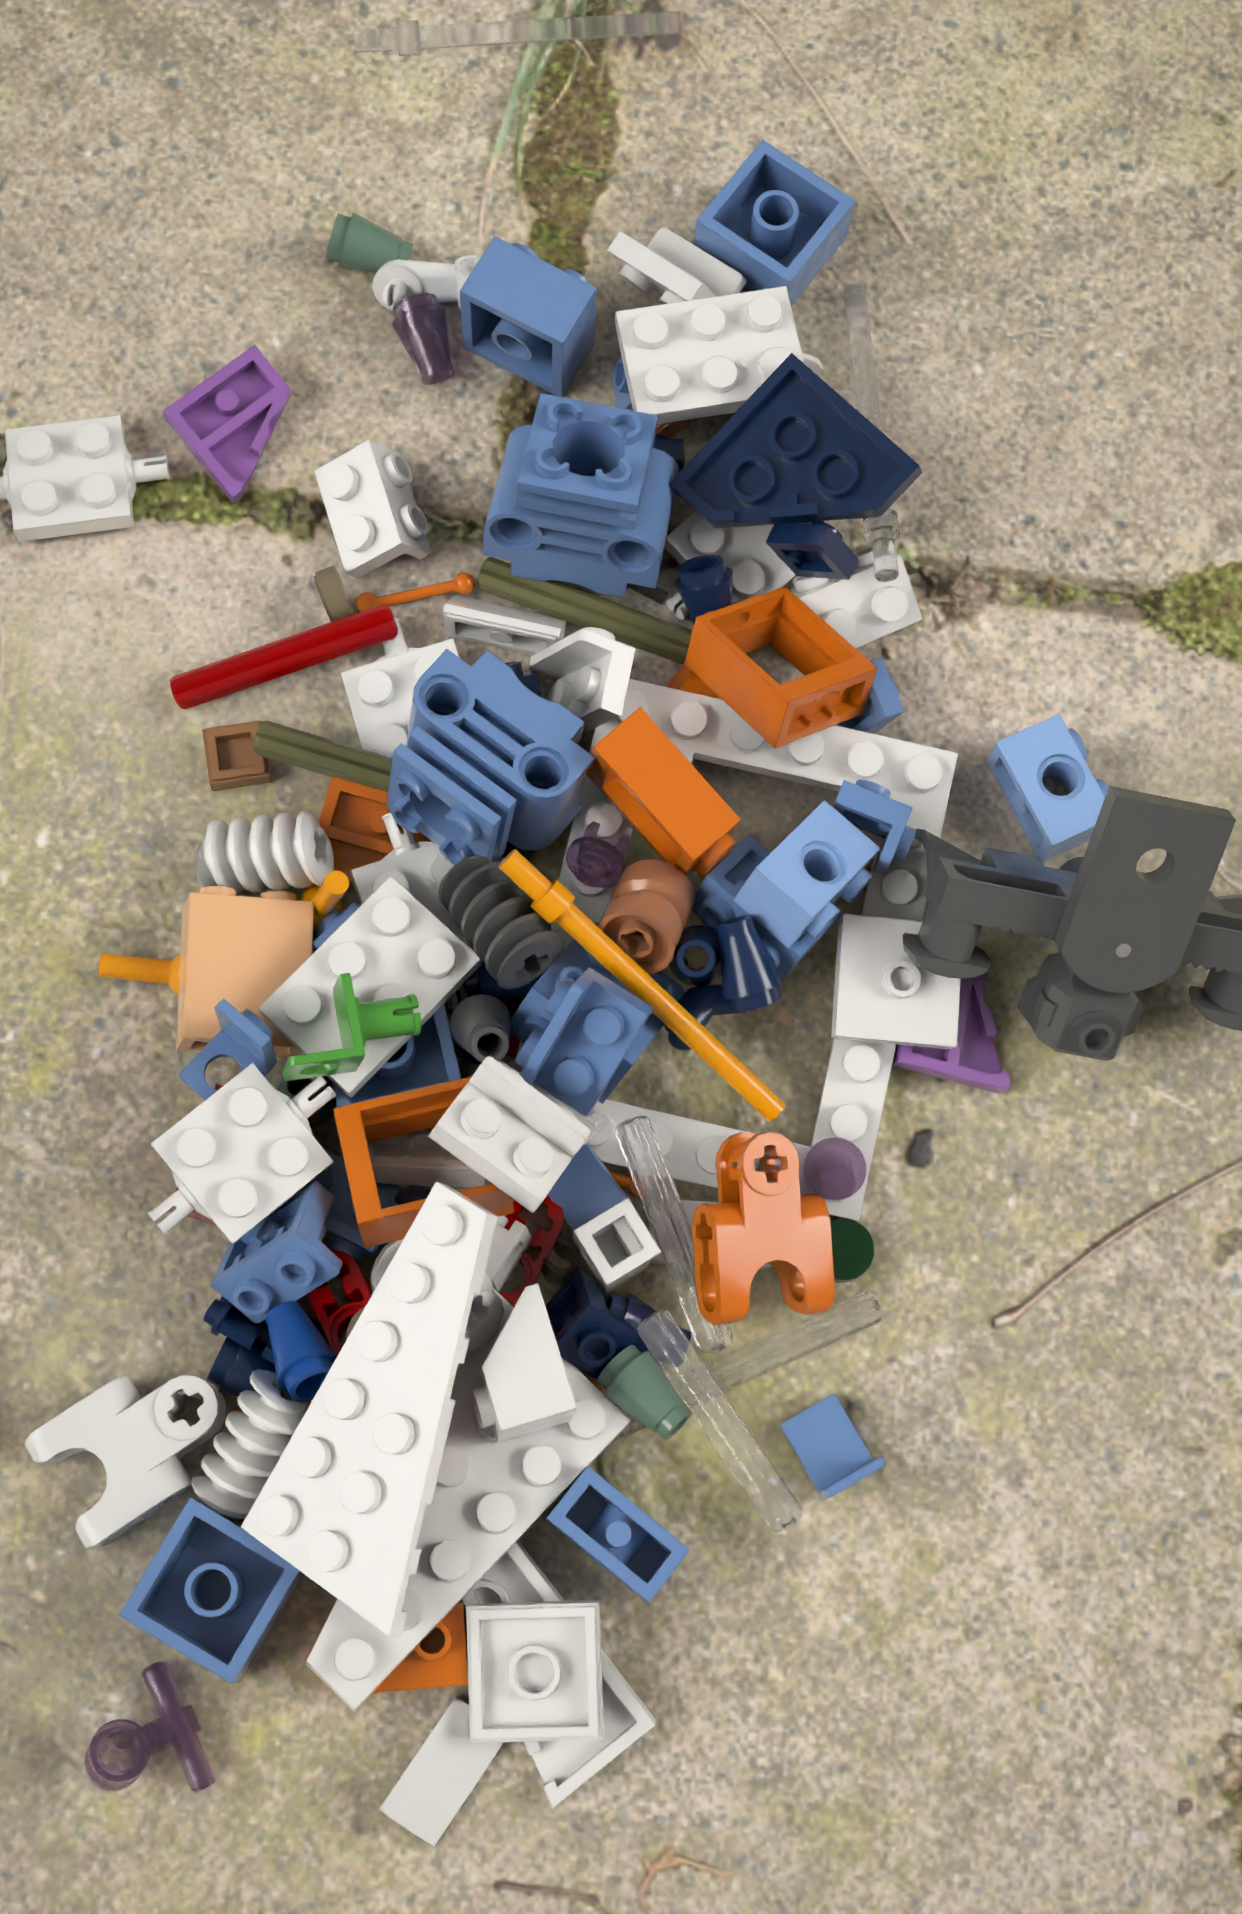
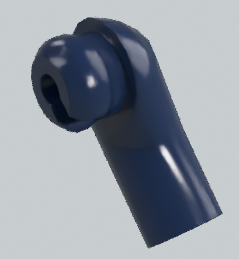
[665,984,746,1050]

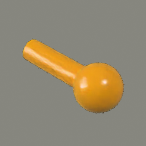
[297,871,349,934]
[98,953,180,995]

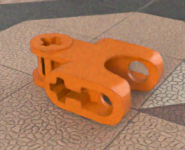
[692,1132,835,1326]

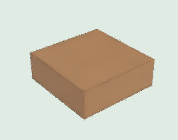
[202,720,271,791]

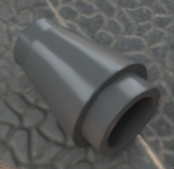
[450,994,512,1062]

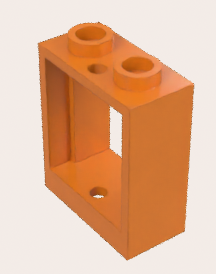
[684,587,878,749]
[586,707,741,878]
[333,1077,514,1248]

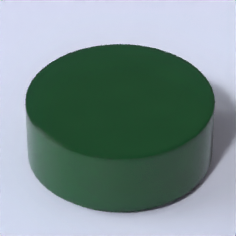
[830,1218,874,1283]

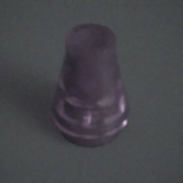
[391,293,455,385]

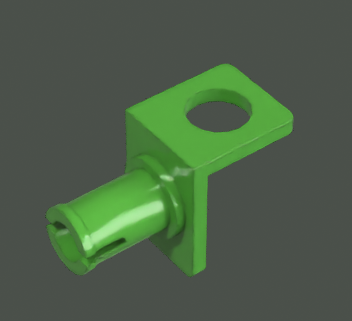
[283,973,421,1081]

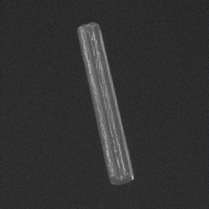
[614,1116,733,1354]
[637,1309,803,1533]

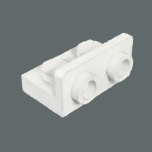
[529,627,635,734]
[428,1056,591,1213]

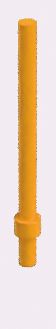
[498,849,785,1122]

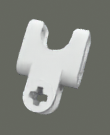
[25,1375,228,1550]

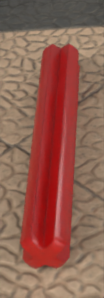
[170,604,398,709]

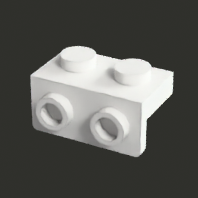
[607,227,746,304]
[314,440,431,578]
[789,545,923,648]

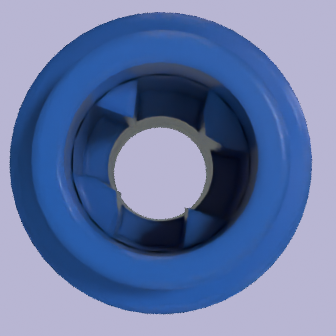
[266,1301,337,1402]

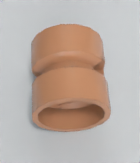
[598,859,695,975]

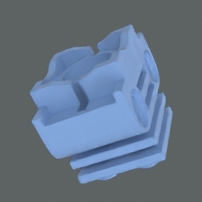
[483,393,679,598]
[386,649,595,865]

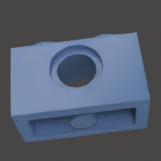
[546,1466,690,1603]

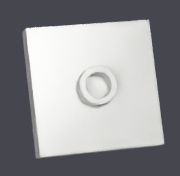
[831,914,961,1050]
[466,1600,604,1743]

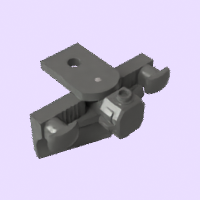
[903,786,1242,1061]

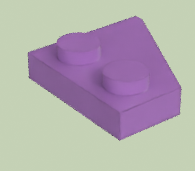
[163,345,291,504]
[892,975,1011,1094]

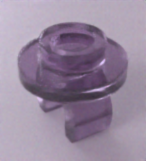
[566,821,630,888]

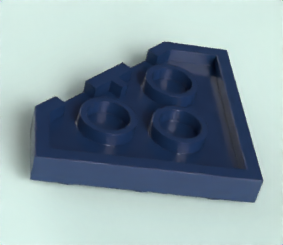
[669,353,922,529]

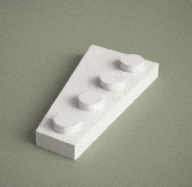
[462,1540,656,1809]

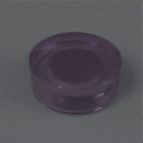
[802,1138,866,1202]

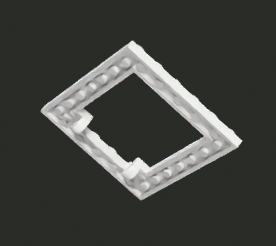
[516,679,958,1222]

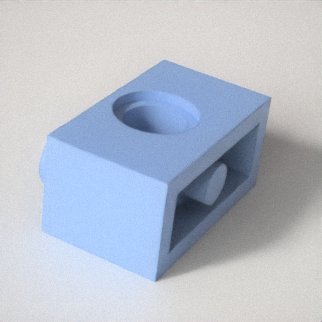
[986,714,1108,862]
[733,800,881,949]

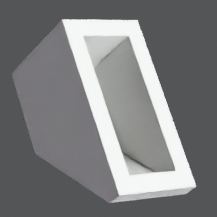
[471,1283,577,1443]

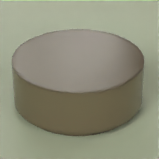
[313,565,354,622]

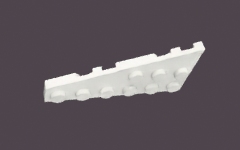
[241,1181,498,1637]
[306,1288,631,1712]

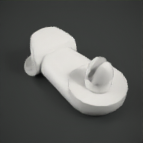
[372,255,480,312]

